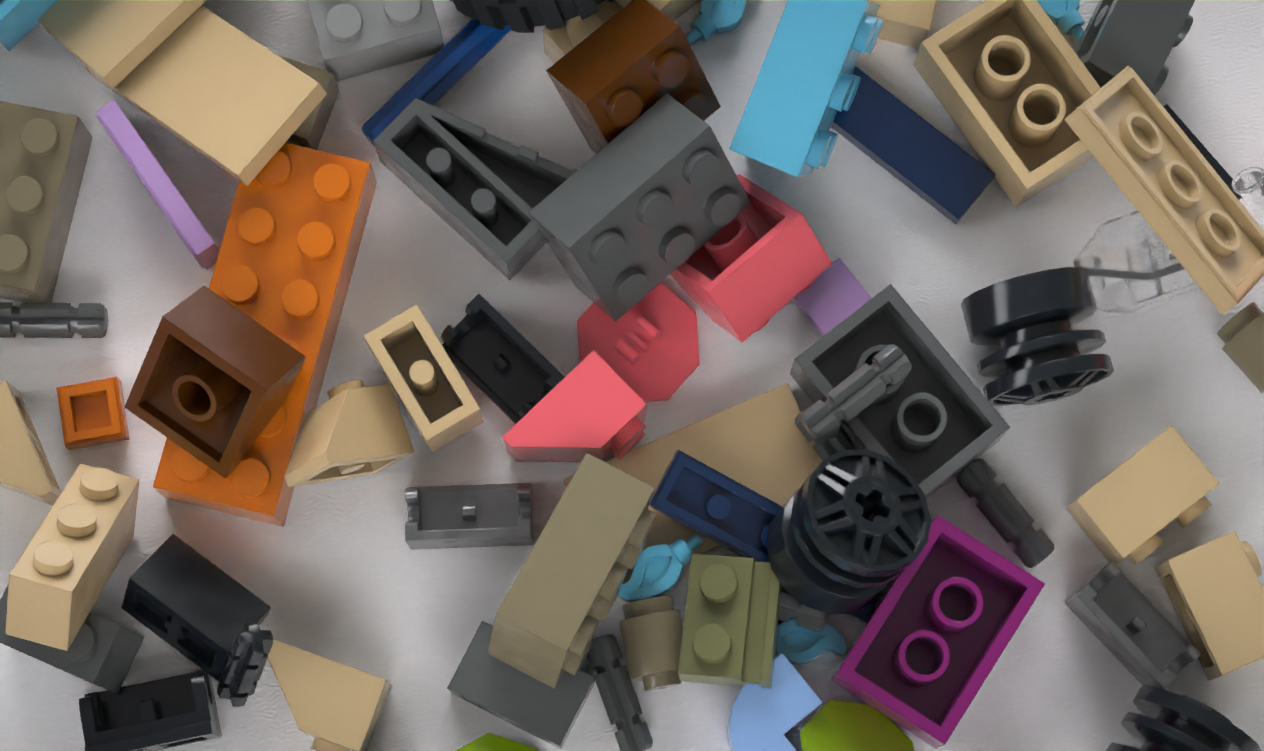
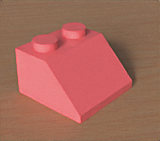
[670,174,833,343]
[502,350,647,463]

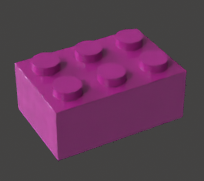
[831,515,1045,749]

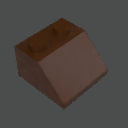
[124,286,306,478]

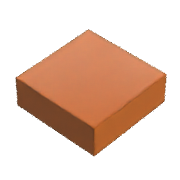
[56,377,130,450]

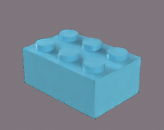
[729,0,884,177]

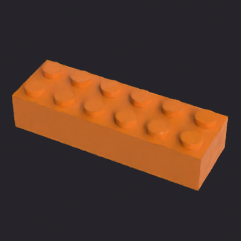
[153,143,377,527]

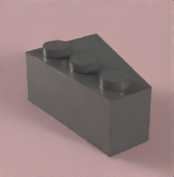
[373,98,577,281]

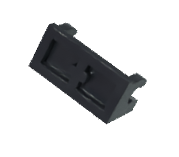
[441,294,565,424]
[121,534,271,682]
[79,670,222,751]

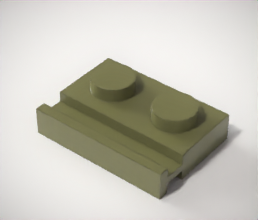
[678,554,782,688]

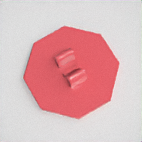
[577,282,700,402]

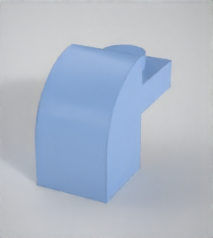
[727,653,823,751]

